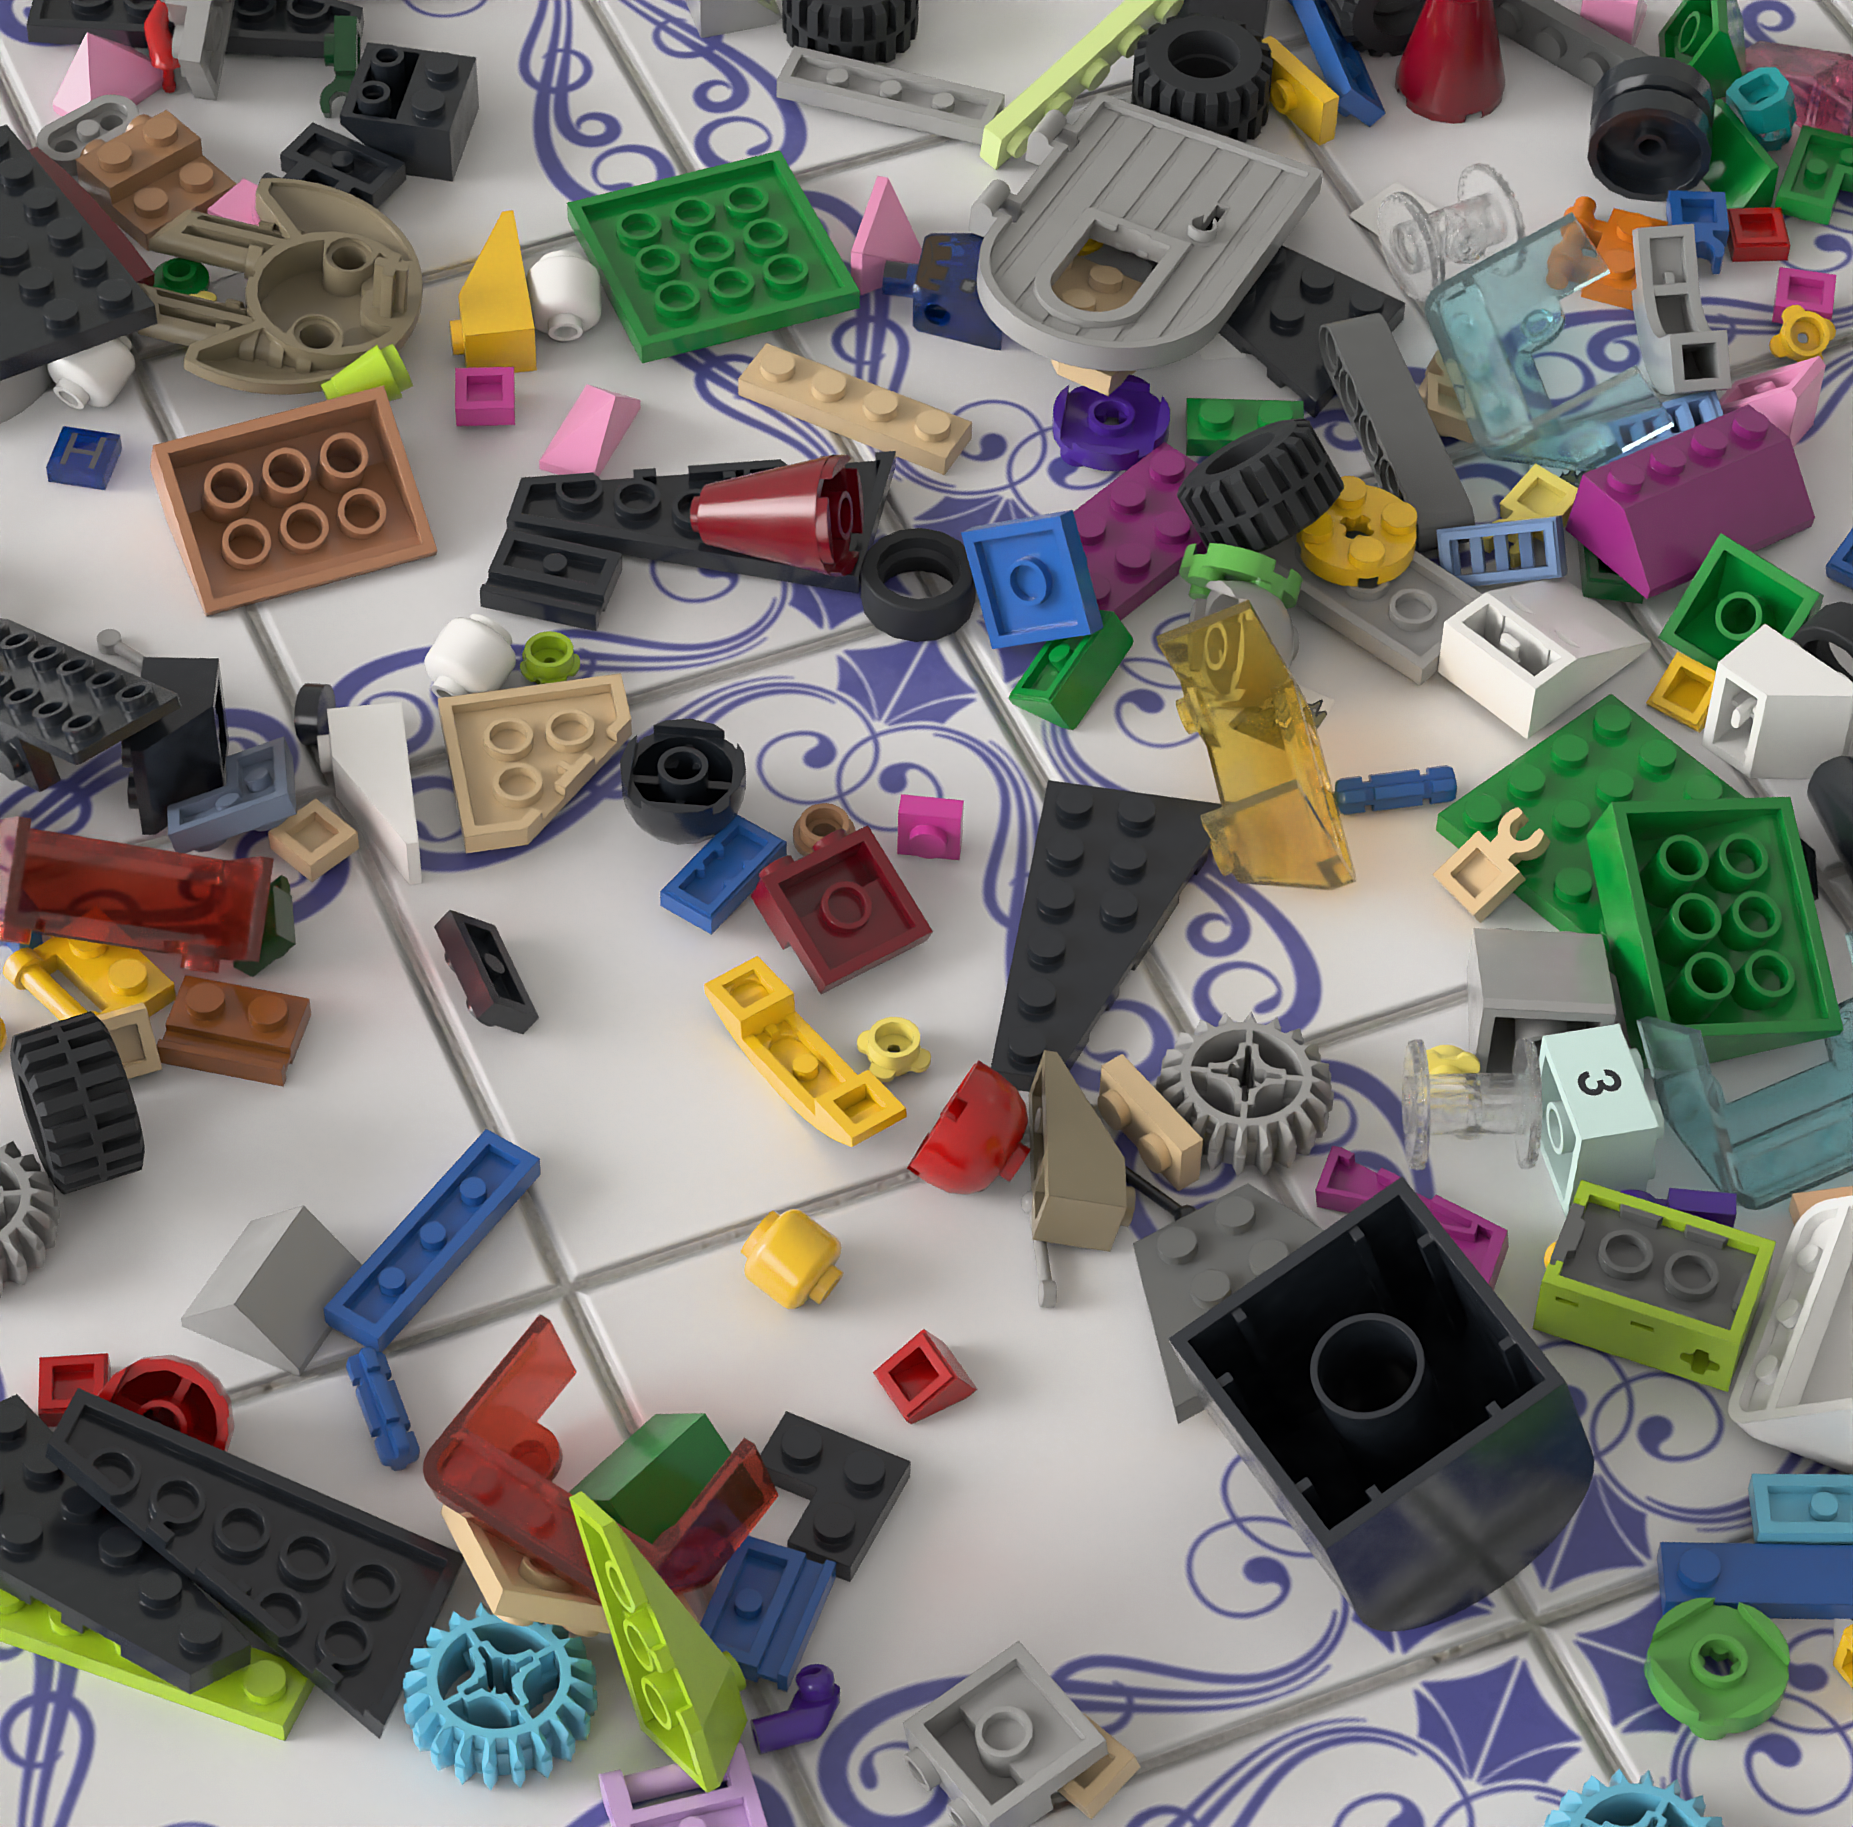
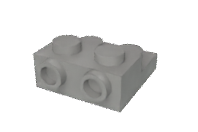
[160,0,235,101]
[903,1641,1108,1827]

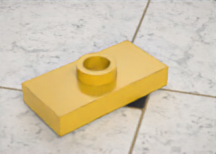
[1262,36,1339,146]

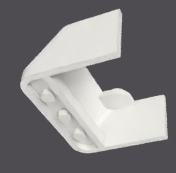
[1728,1195,1853,1474]

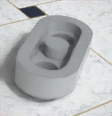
[36,95,139,176]

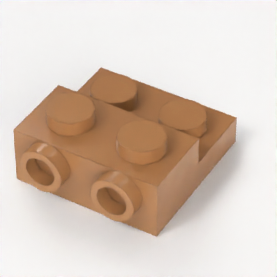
[75,110,237,251]

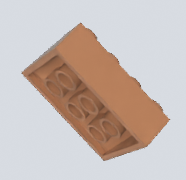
[150,386,438,617]

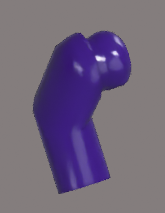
[750,1664,840,1755]

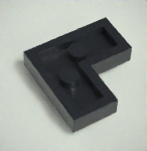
[756,1411,911,1582]

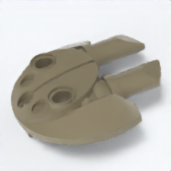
[137,178,423,395]

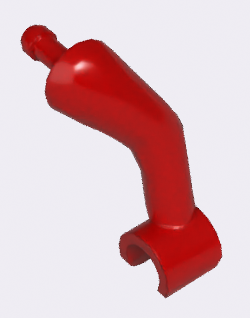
[144,0,181,93]

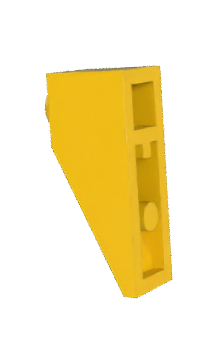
[449,210,537,373]

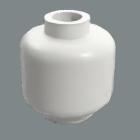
[526,251,602,341]
[47,335,135,410]
[424,614,516,698]

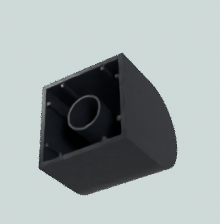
[1168,1176,1594,1632]

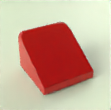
[873,1329,978,1424]

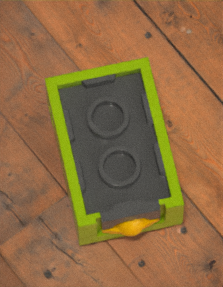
[1532,1180,1776,1392]

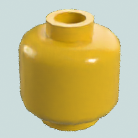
[740,1209,844,1309]

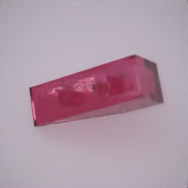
[1745,40,1853,137]

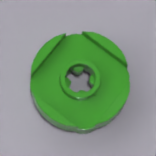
[1179,543,1303,609]
[1644,1598,1790,1740]

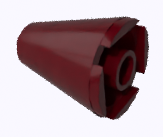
[1395,0,1505,124]
[690,454,864,576]

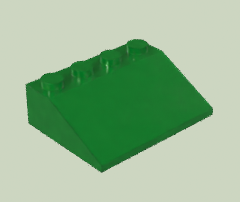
[1586,797,1844,1069]

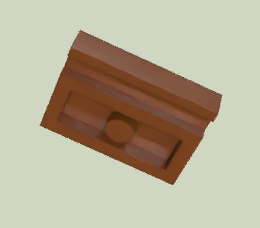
[156,975,311,1087]

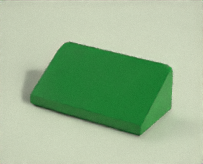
[1702,98,1779,209]
[1008,610,1134,730]

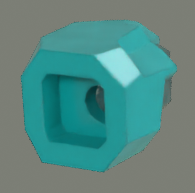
[1726,67,1798,152]

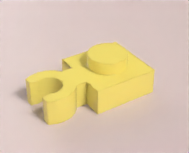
[1483,463,1578,568]

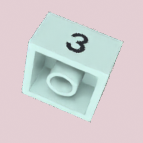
[1529,1024,1664,1218]

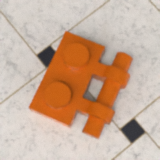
[1544,196,1668,311]

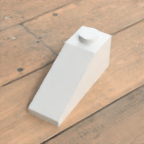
[317,701,422,885]

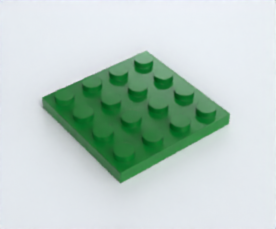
[567,150,860,364]
[1436,693,1745,976]

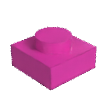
[1772,267,1837,324]
[455,367,515,426]
[897,794,964,860]

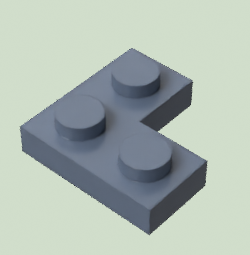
[167,736,297,856]

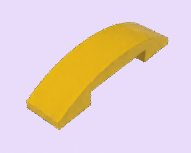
[704,956,907,1147]

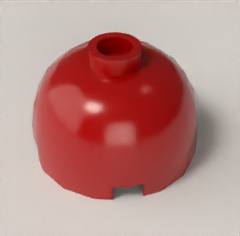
[906,1060,1031,1195]
[97,1355,235,1452]

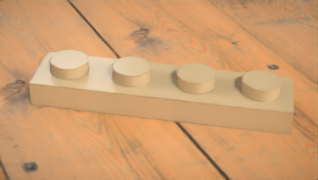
[738,343,972,475]

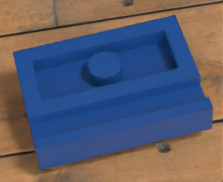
[700,1533,836,1692]

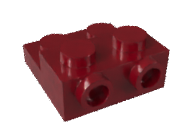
[751,825,933,994]

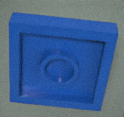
[961,510,1104,649]

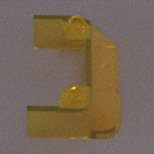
[1156,599,1356,891]

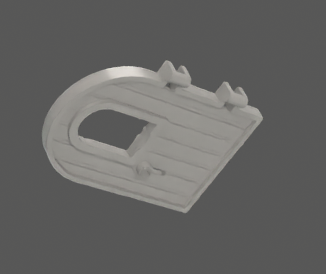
[969,92,1323,371]

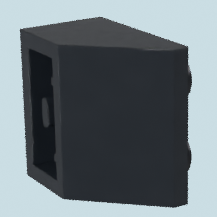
[339,42,479,182]
[121,657,229,835]

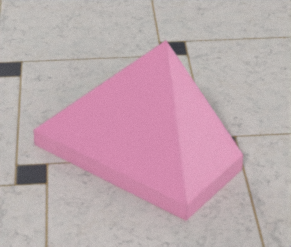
[53,33,163,116]
[851,176,923,296]
[539,384,641,477]

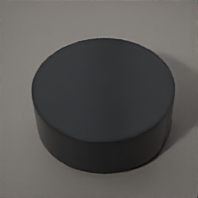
[294,683,336,745]

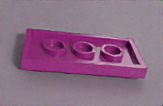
[1074,442,1207,621]

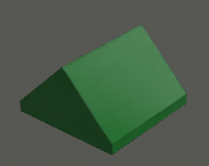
[1658,0,1747,99]
[1658,533,1824,671]
[560,1413,757,1581]

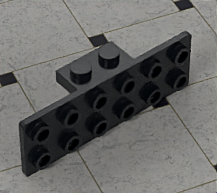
[0,618,182,792]

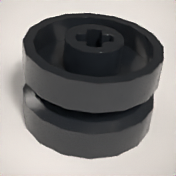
[1587,56,1715,202]

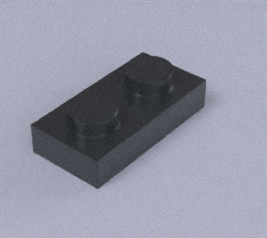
[434,910,539,1034]

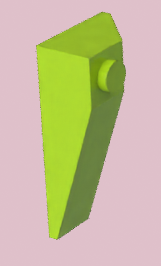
[569,1491,748,1793]

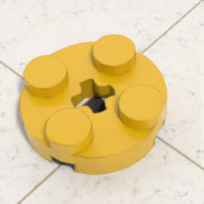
[1296,476,1417,587]

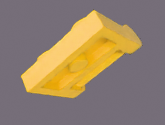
[3,909,176,1021]

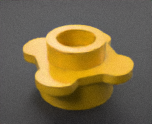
[1769,305,1836,362]

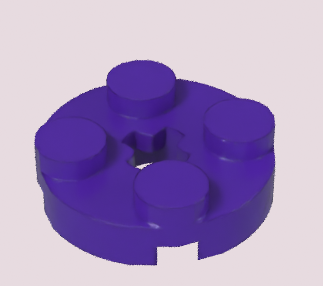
[1052,374,1170,471]

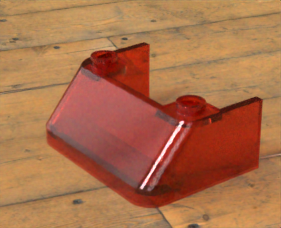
[0,816,274,974]
[423,1314,779,1605]

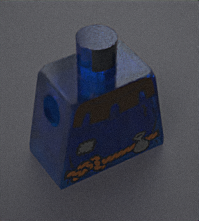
[882,233,1005,351]

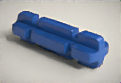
[1334,765,1457,815]
[346,1347,420,1471]

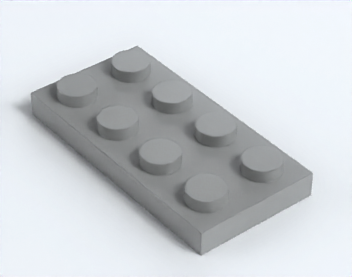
[1260,531,1482,685]

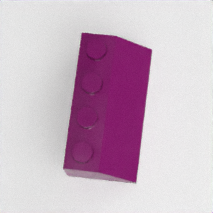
[1565,404,1815,599]

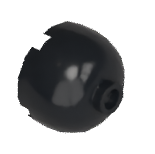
[620,719,746,845]

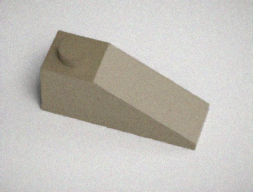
[1028,1050,1136,1252]

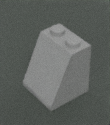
[1467,928,1616,1092]

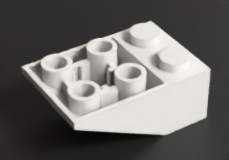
[1437,577,1651,739]

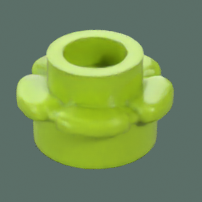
[520,631,580,685]

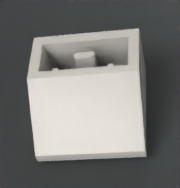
[1701,624,1853,779]

